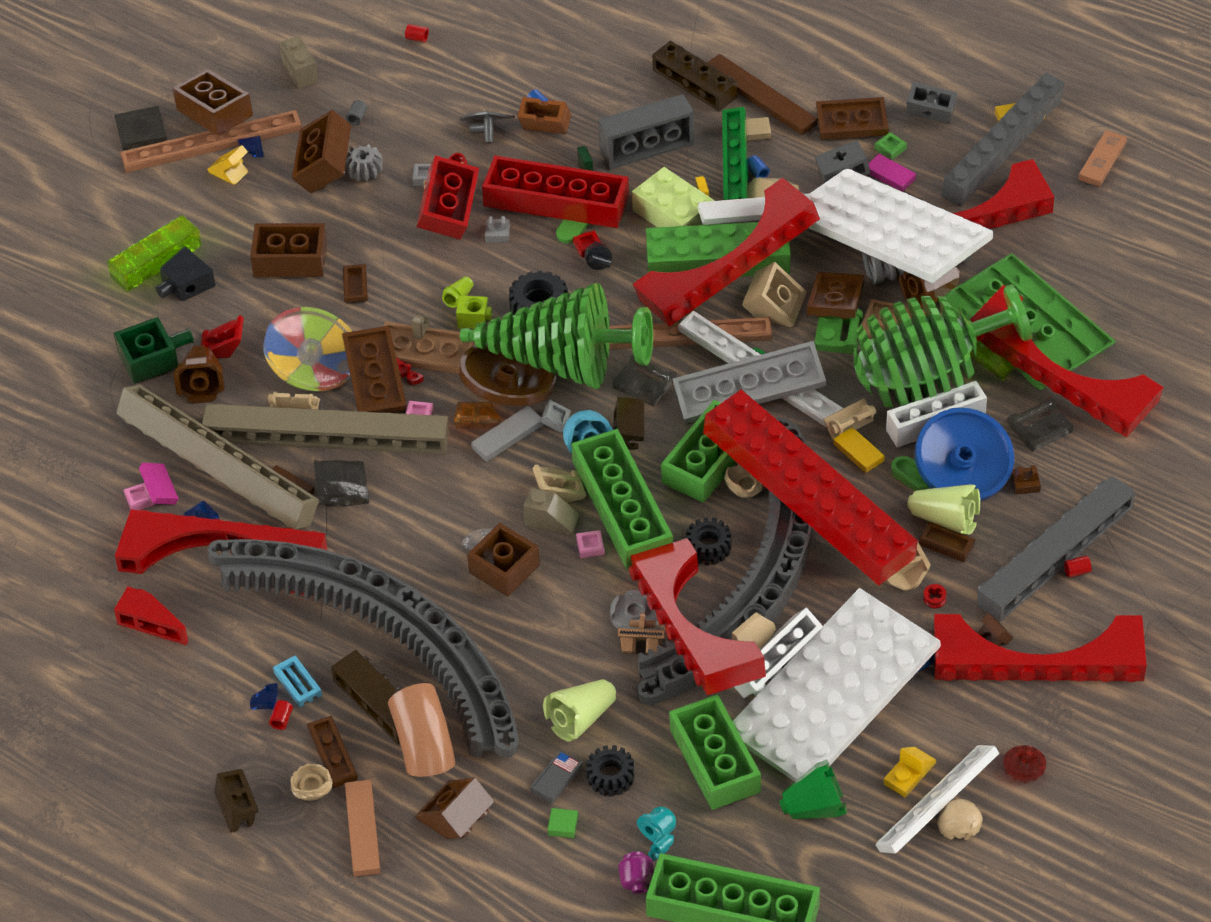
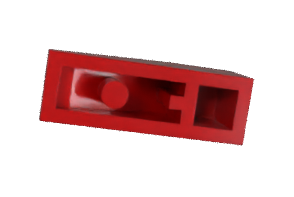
[114,586,189,645]

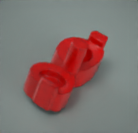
[396,358,424,385]

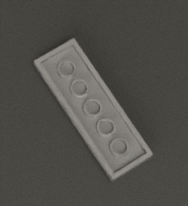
[673,341,827,424]

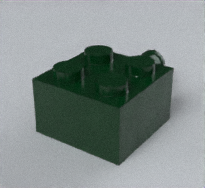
[113,317,194,384]

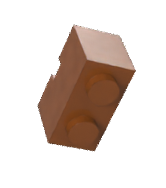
[517,97,571,134]

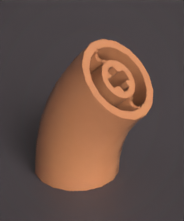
[388,683,456,777]

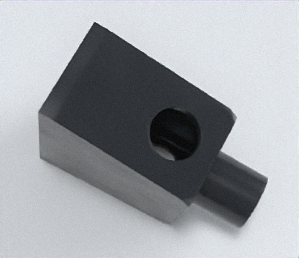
[155,246,216,301]

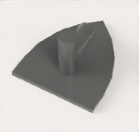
[460,111,515,143]

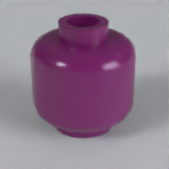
[618,852,654,894]

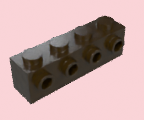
[652,40,737,112]

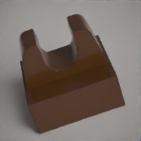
[1011,465,1041,495]
[978,613,1014,646]

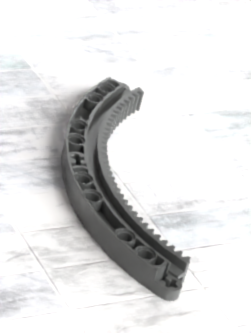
[637,418,813,706]
[208,539,519,758]

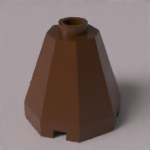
[899,266,960,309]
[174,345,225,404]

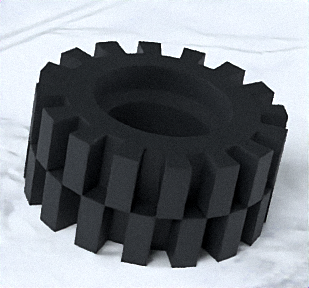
[686,517,731,565]
[586,745,635,797]

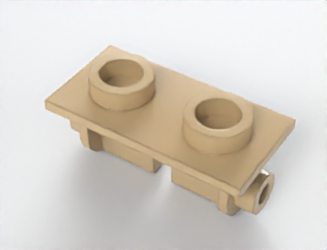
[268,392,320,409]
[823,398,876,441]

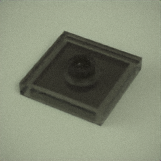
[114,106,167,151]

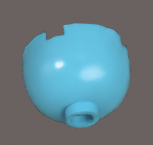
[563,410,613,453]

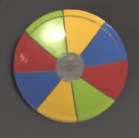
[263,307,352,391]

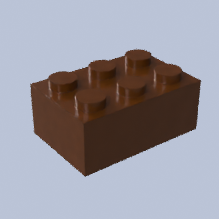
[172,69,253,135]
[292,110,351,194]
[250,223,327,277]

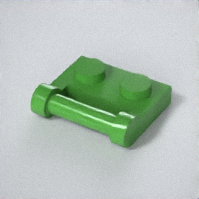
[814,309,863,354]

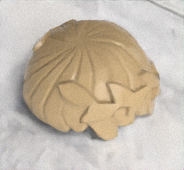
[724,464,764,498]
[290,764,332,801]
[937,799,983,840]

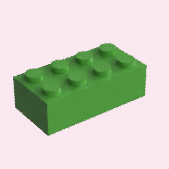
[661,400,737,503]
[669,694,761,810]

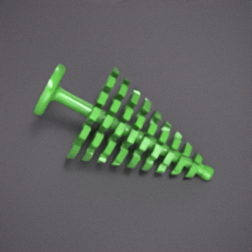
[459,282,653,389]

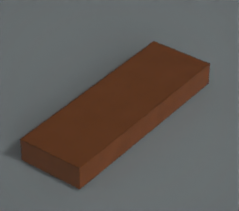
[307,715,358,789]

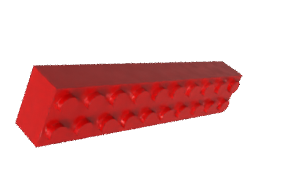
[703,389,918,586]

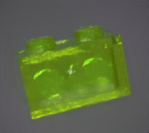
[970,340,1015,381]

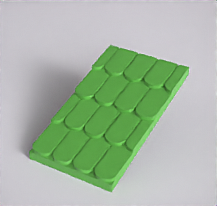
[943,253,1116,390]

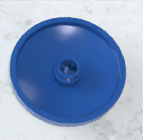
[914,408,1014,502]

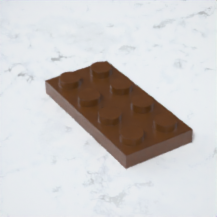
[342,325,407,413]

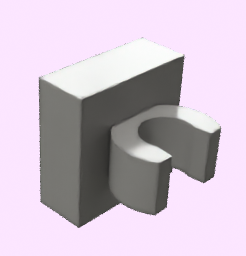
[485,216,510,243]

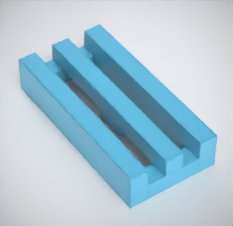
[273,655,322,707]

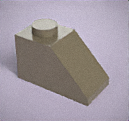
[523,488,580,536]

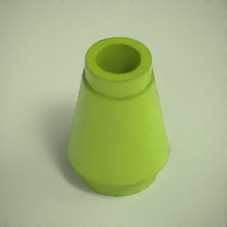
[442,276,473,308]

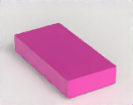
[868,154,916,192]
[139,463,179,505]

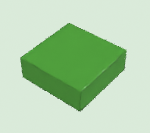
[875,132,907,160]
[547,808,578,838]

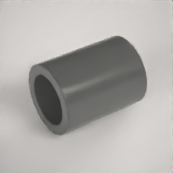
[346,100,367,125]

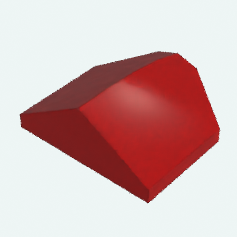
[201,315,244,358]

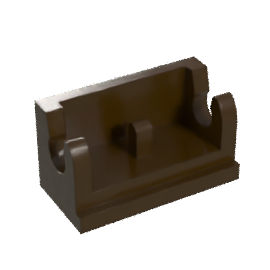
[613,397,644,450]
[214,769,259,833]

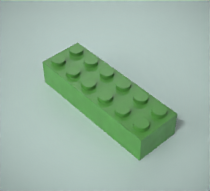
[646,222,790,277]
[571,429,673,570]
[646,853,820,922]

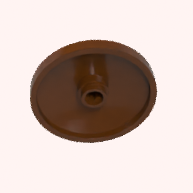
[459,344,556,406]

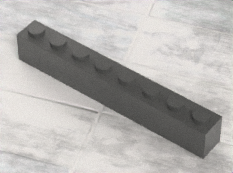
[941,72,1065,207]
[977,476,1135,622]

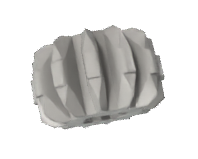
[345,144,383,182]

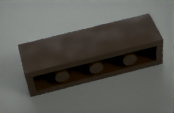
[331,650,401,745]

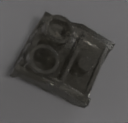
[314,460,369,507]

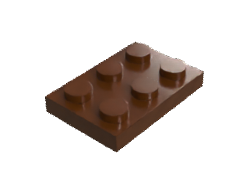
[816,97,889,140]
[807,272,865,319]

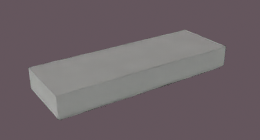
[471,406,544,462]

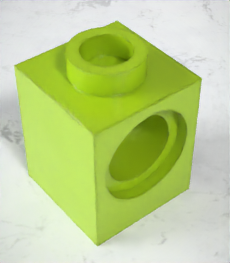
[456,295,492,329]

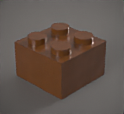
[467,522,540,597]

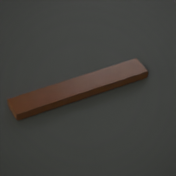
[707,54,818,135]

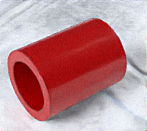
[405,24,429,43]
[1064,555,1092,578]
[269,700,293,730]

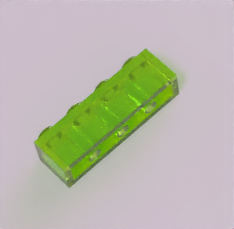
[107,215,202,292]

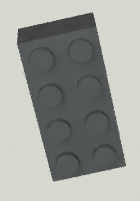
[598,94,694,170]

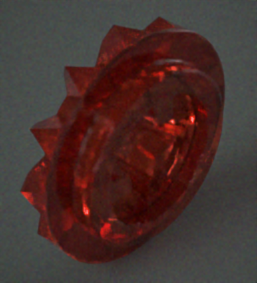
[1003,745,1046,784]

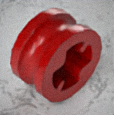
[923,584,947,609]

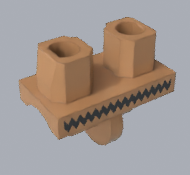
[618,613,666,654]

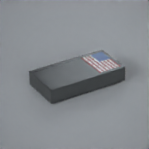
[530,750,582,804]

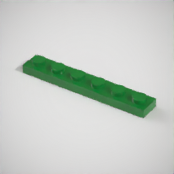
[722,106,748,200]

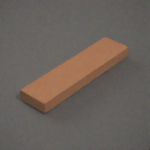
[345,780,381,877]

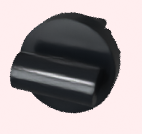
[585,241,612,270]

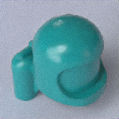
[636,806,676,861]

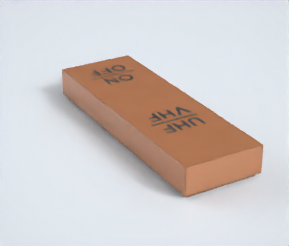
[1078,130,1127,187]

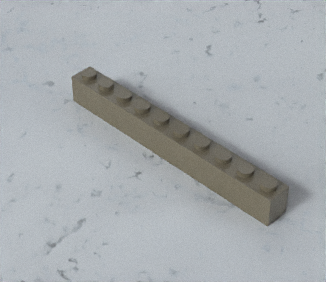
[116,384,319,530]
[202,404,450,454]

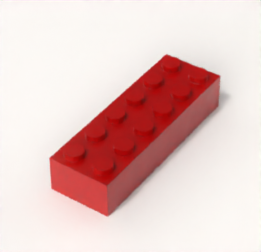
[482,155,629,228]

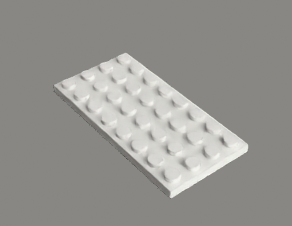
[806,169,993,283]
[733,588,941,782]

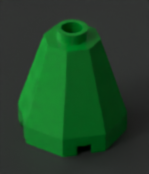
[779,759,847,819]

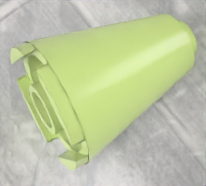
[907,484,980,535]
[543,679,616,742]

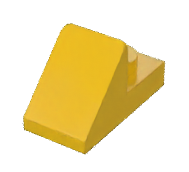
[207,145,248,185]
[884,747,936,798]

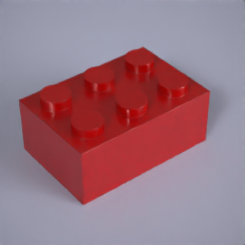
[416,155,479,240]

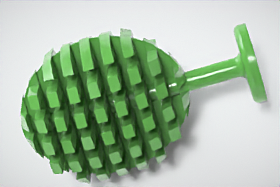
[854,284,1033,408]

